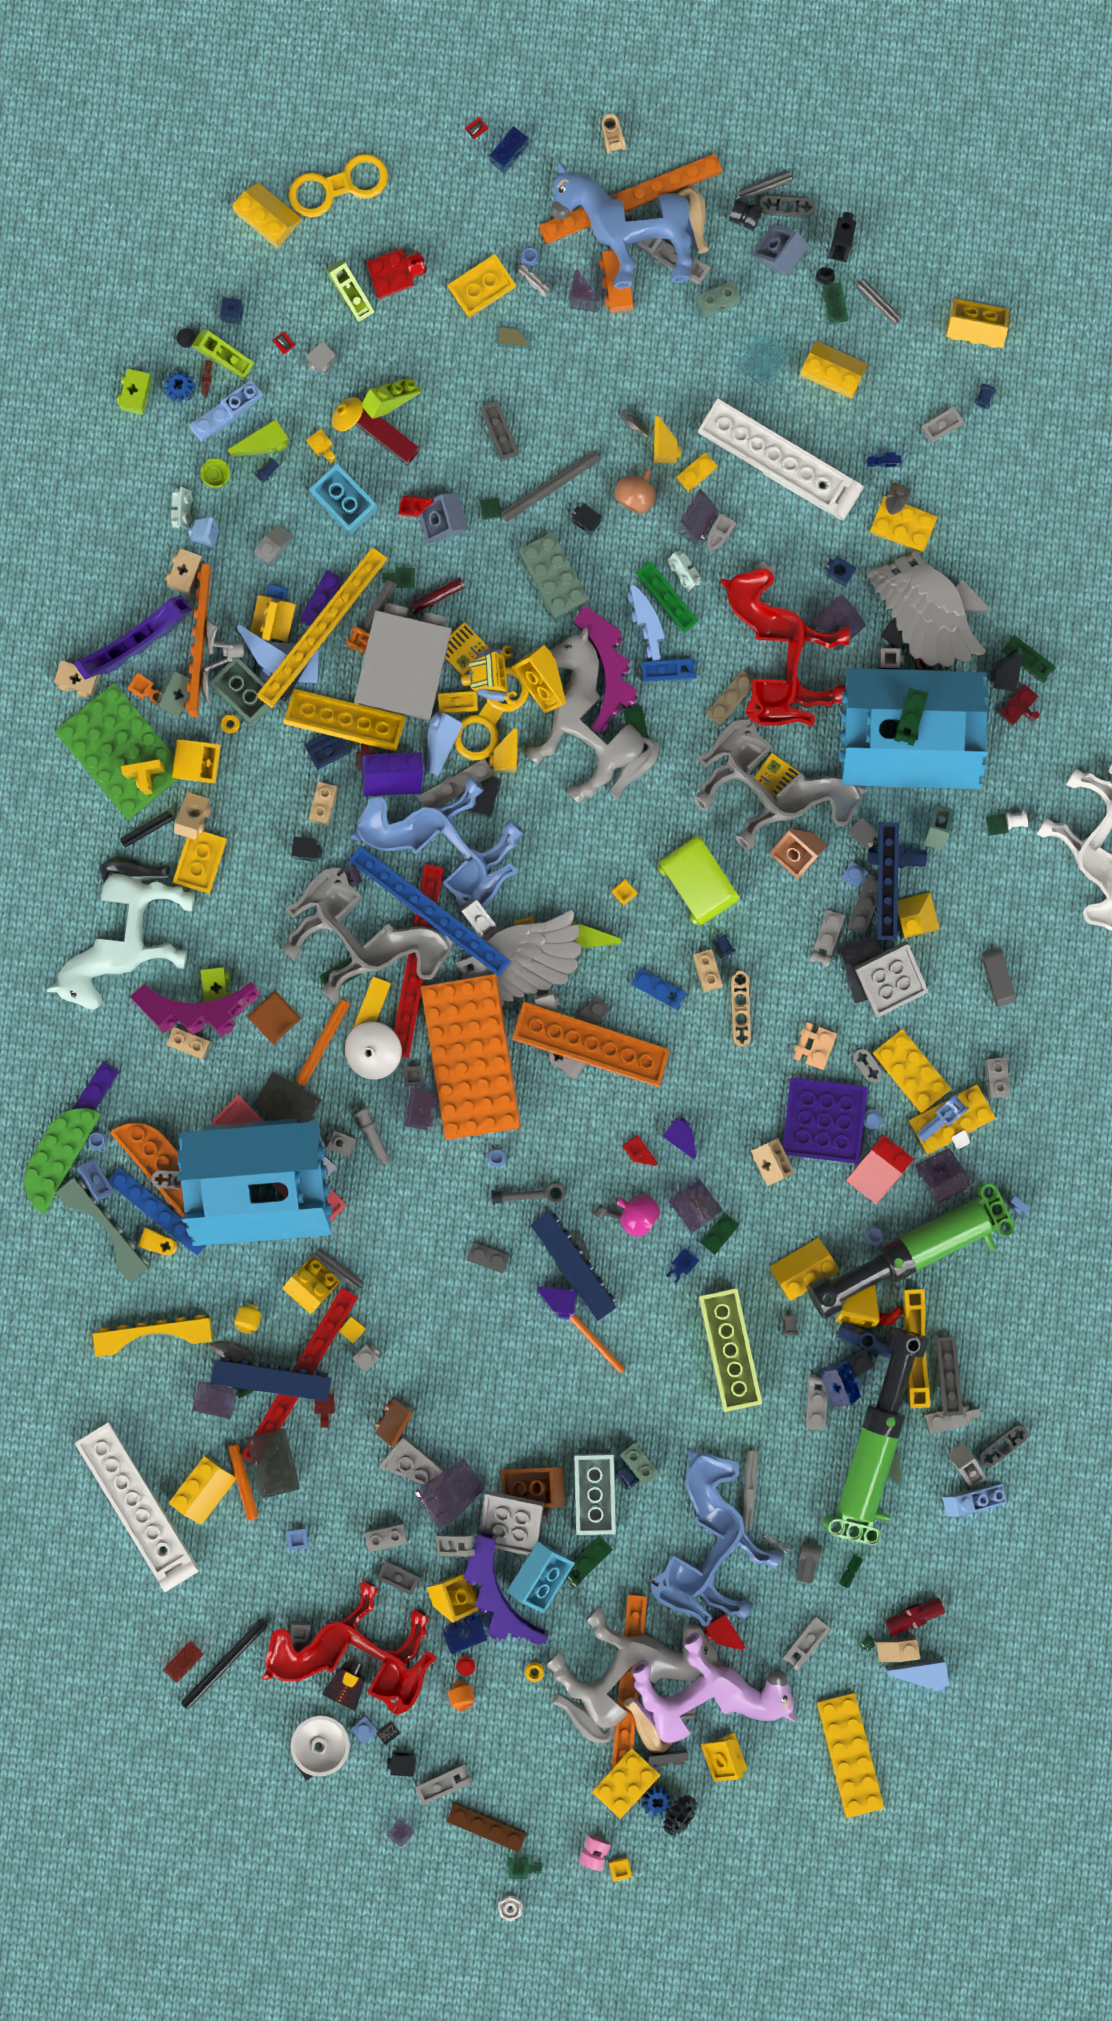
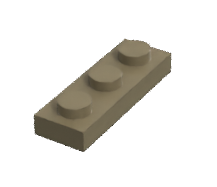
[705,670,754,727]

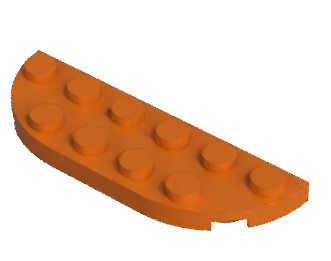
[110,1123,185,1218]

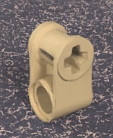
[601,114,626,154]

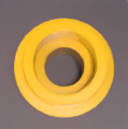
[220,714,240,734]
[525,1662,544,1682]

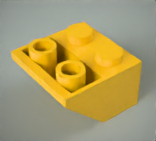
[172,739,220,783]
[282,1255,341,1314]

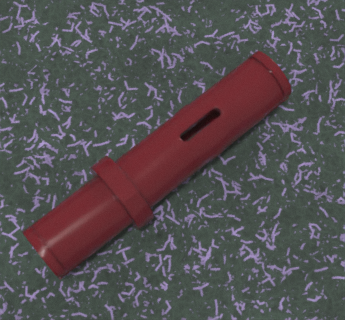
[409,577,465,615]

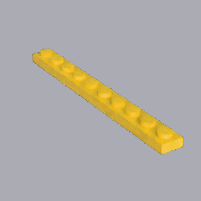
[257,547,388,708]

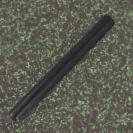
[181,1619,268,1710]

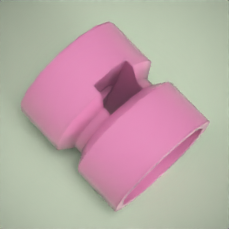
[578,1834,611,1871]

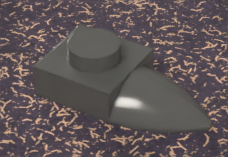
[886,483,911,515]
[210,1341,250,1363]
[289,1621,311,1653]

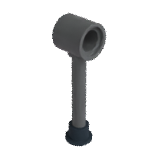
[491,1183,566,1206]

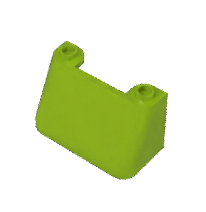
[657,835,740,927]

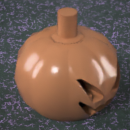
[614,469,656,514]

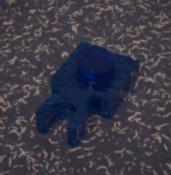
[867,452,901,468]
[666,1248,700,1284]

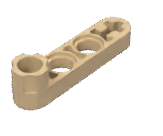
[731,971,751,1047]

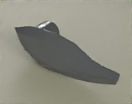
[619,409,649,438]

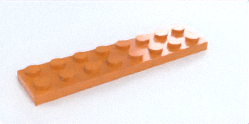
[512,1002,670,1087]

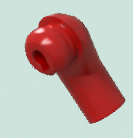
[878,1307,903,1326]

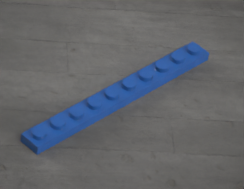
[349,846,512,977]

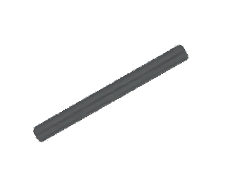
[501,451,600,522]

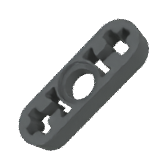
[759,195,815,218]
[979,1425,1028,1467]

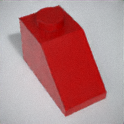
[704,1612,746,1650]

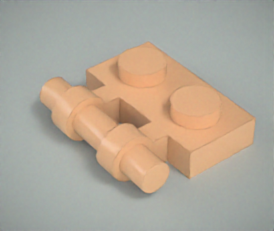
[793,1022,837,1070]

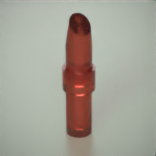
[201,360,213,398]

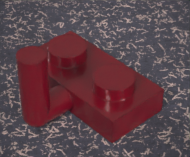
[998,684,1040,726]

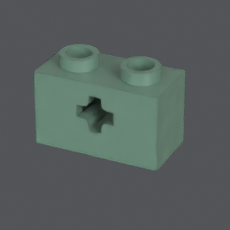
[697,281,740,318]
[155,671,191,716]
[619,1441,659,1485]

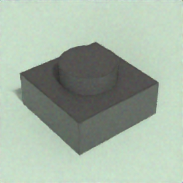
[403,1066,424,1087]

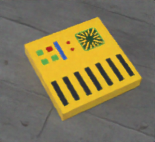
[445,622,490,675]
[754,753,800,798]

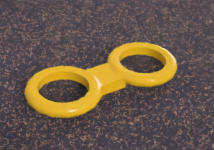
[289,153,388,218]
[454,667,529,760]

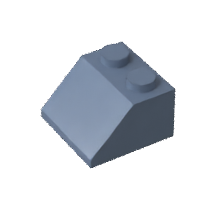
[751,224,809,276]
[419,493,469,544]

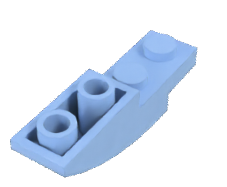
[190,380,263,442]
[627,585,664,661]

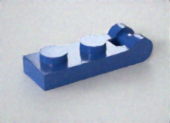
[642,659,697,682]
[631,967,687,1010]

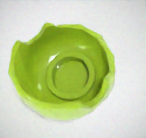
[200,458,230,488]

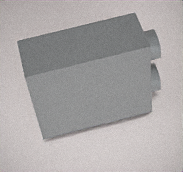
[354,603,452,722]

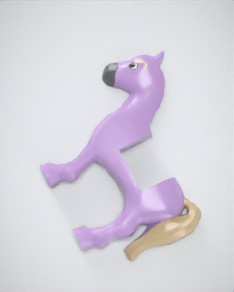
[623,1632,797,1754]

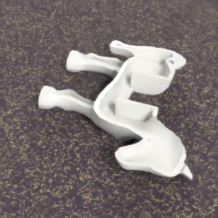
[1036,765,1112,931]

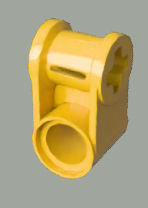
[137,1227,177,1255]

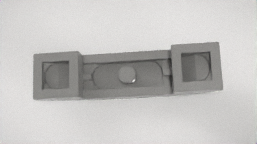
[636,238,711,285]

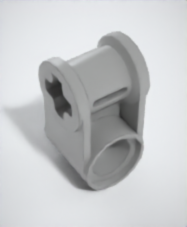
[549,1052,586,1080]

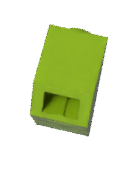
[361,378,422,419]

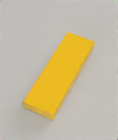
[352,977,391,1030]

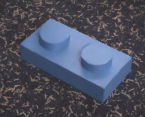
[77,1159,114,1202]

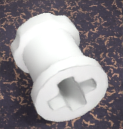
[1006,810,1028,830]

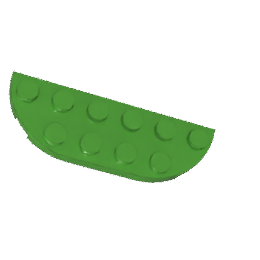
[24,1108,102,1214]

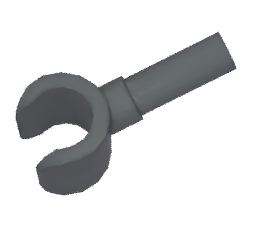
[594,1207,621,1220]

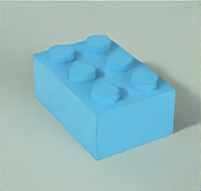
[309,464,378,536]
[507,1542,575,1613]

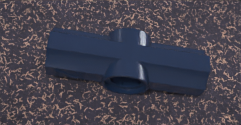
[867,847,927,868]
[836,1321,893,1359]

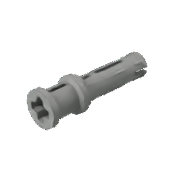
[354,1108,391,1166]

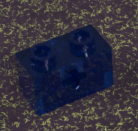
[489,126,529,174]
[819,1361,861,1407]
[443,1614,488,1654]

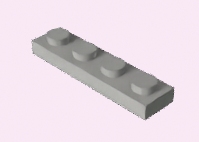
[418,759,494,807]

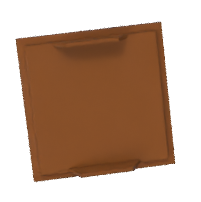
[247,991,302,1045]

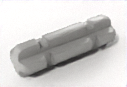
[518,264,550,296]

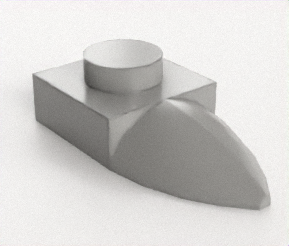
[707,513,737,551]

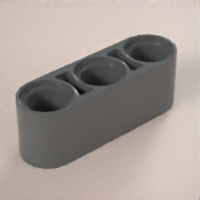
[981,948,1016,1007]

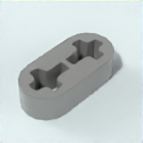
[853,1049,882,1083]

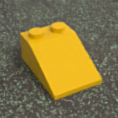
[511,645,566,714]

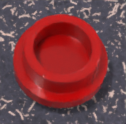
[456,1656,476,1676]

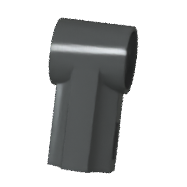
[796,1542,822,1583]

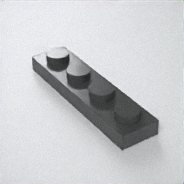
[936,1336,963,1417]

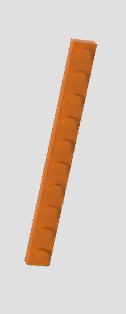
[539,154,723,245]
[611,1594,647,1769]

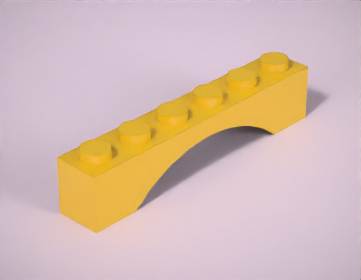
[902,1289,930,1408]
[93,1314,214,1357]

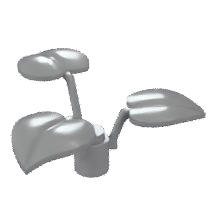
[201,619,244,705]

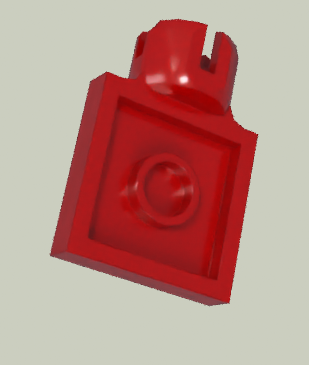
[366,248,427,299]

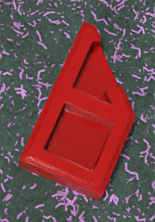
[398,496,434,518]
[622,1135,658,1166]

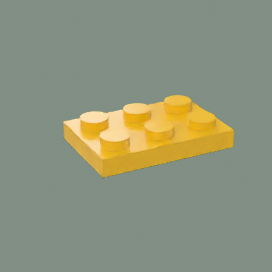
[447,254,516,318]
[869,496,938,553]
[172,831,228,894]
[591,1747,660,1819]

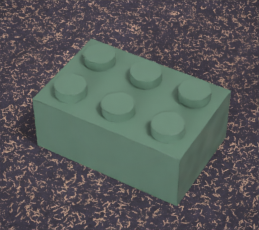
[209,658,279,727]

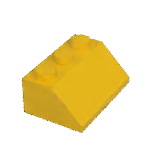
[232,182,302,249]
[946,298,1010,348]
[800,341,868,399]
[769,1237,840,1301]
[169,1454,236,1525]

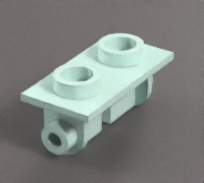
[171,487,192,529]
[668,550,702,592]

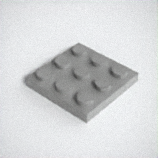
[854,941,928,1018]
[481,1491,544,1556]

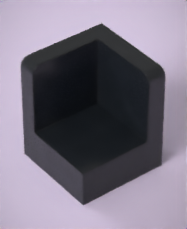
[881,620,903,649]

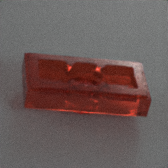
[163,1640,204,1683]

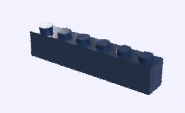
[877,821,899,940]
[530,1211,617,1321]
[211,1356,332,1401]

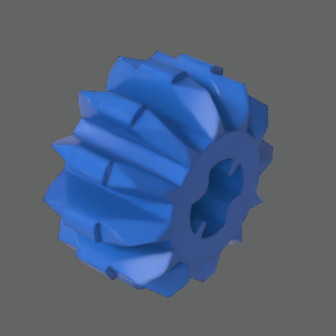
[163,370,196,403]
[641,1784,674,1818]

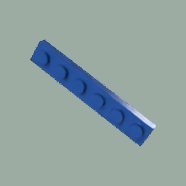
[108,1167,206,1256]

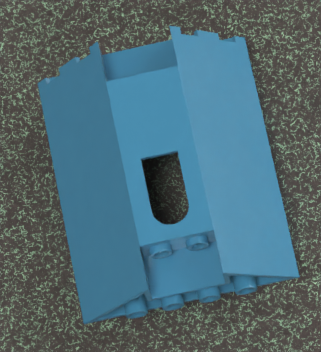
[839,668,990,789]
[177,1119,332,1246]

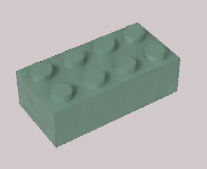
[519,532,589,621]

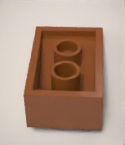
[375,1398,416,1447]
[501,1466,566,1508]

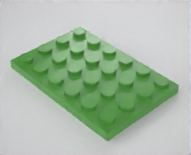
[54,683,179,821]

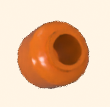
[447,1680,475,1712]

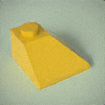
[653,416,681,464]
[490,728,518,772]
[897,892,940,939]
[427,1573,479,1622]

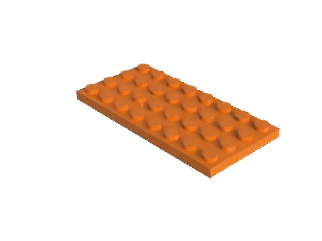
[421,974,522,1140]

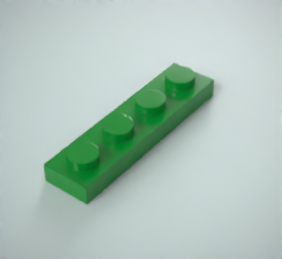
[636,561,699,634]

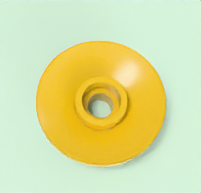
[332,397,363,431]

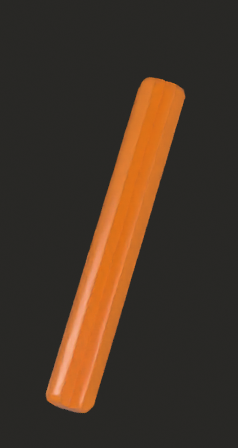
[228,1444,258,1520]

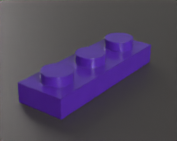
[299,570,344,627]
[72,1061,120,1110]

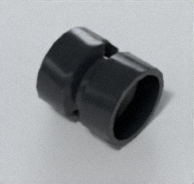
[729,197,763,231]

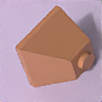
[769,829,827,879]

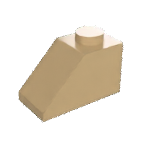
[876,1636,920,1662]

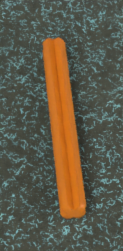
[295,999,350,1086]

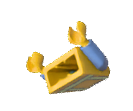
[461,646,517,705]

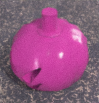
[616,1194,660,1237]

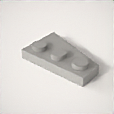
[379,1437,449,1490]

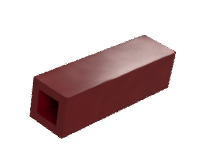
[355,408,420,466]

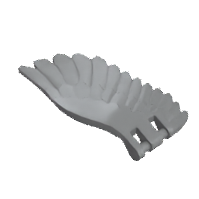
[867,550,986,667]
[456,910,582,1005]

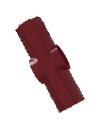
[885,1597,946,1636]

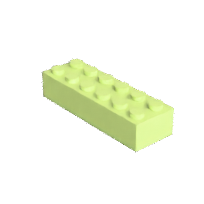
[698,1288,762,1412]

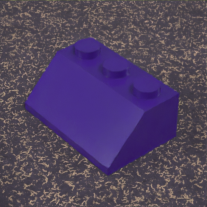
[361,752,423,796]

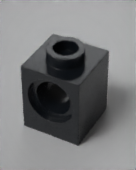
[572,503,602,536]
[387,1752,416,1777]

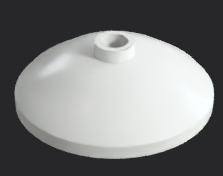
[345,1021,402,1079]
[290,1716,350,1776]

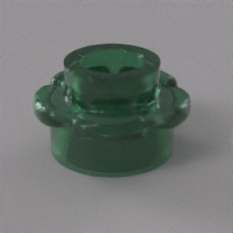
[858,1635,876,1653]

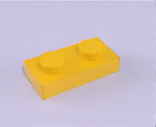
[676,452,718,493]
[438,691,478,714]

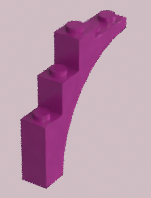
[574,606,638,735]
[130,982,260,1038]

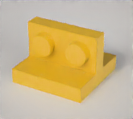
[250,594,297,642]
[121,760,165,795]
[701,1733,748,1782]

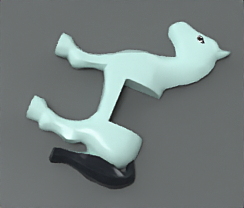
[47,857,195,1010]

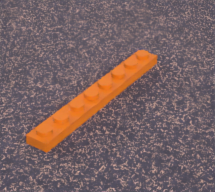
[186,564,211,718]

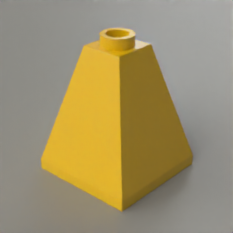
[835,1285,879,1329]

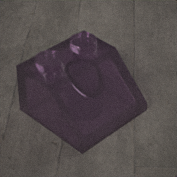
[812,594,866,652]
[404,1087,438,1131]
[915,1148,971,1205]

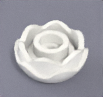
[498,1895,522,1921]

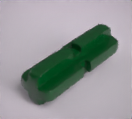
[839,1555,863,1588]

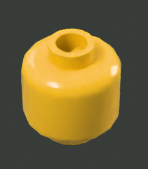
[234,1304,262,1334]

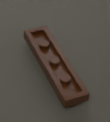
[447,1802,527,1852]

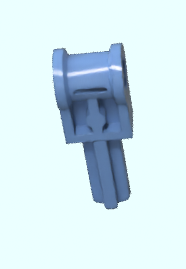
[917,1093,969,1141]

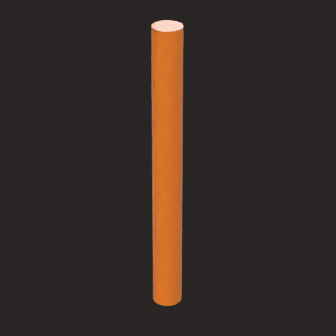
[569,1315,625,1374]

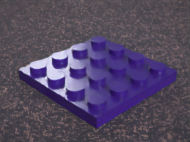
[782,1078,868,1164]

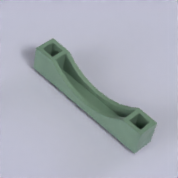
[56,1178,150,1283]

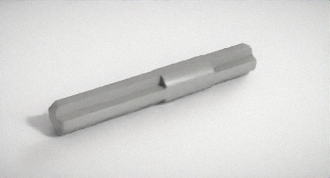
[742,1449,758,1528]

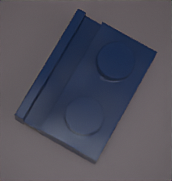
[304,734,351,770]

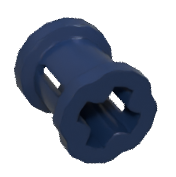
[974,384,997,409]
[712,934,736,959]
[615,1465,639,1491]

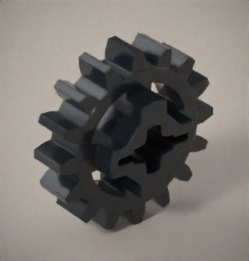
[663,1794,697,1836]

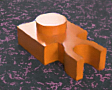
[127,673,161,704]

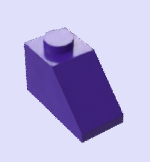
[662,1117,696,1160]
[537,1287,577,1319]

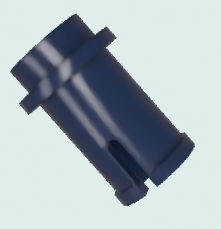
[256,457,280,483]

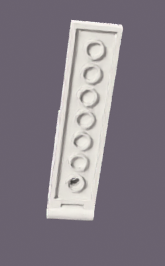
[697,399,864,521]
[75,1422,199,1592]

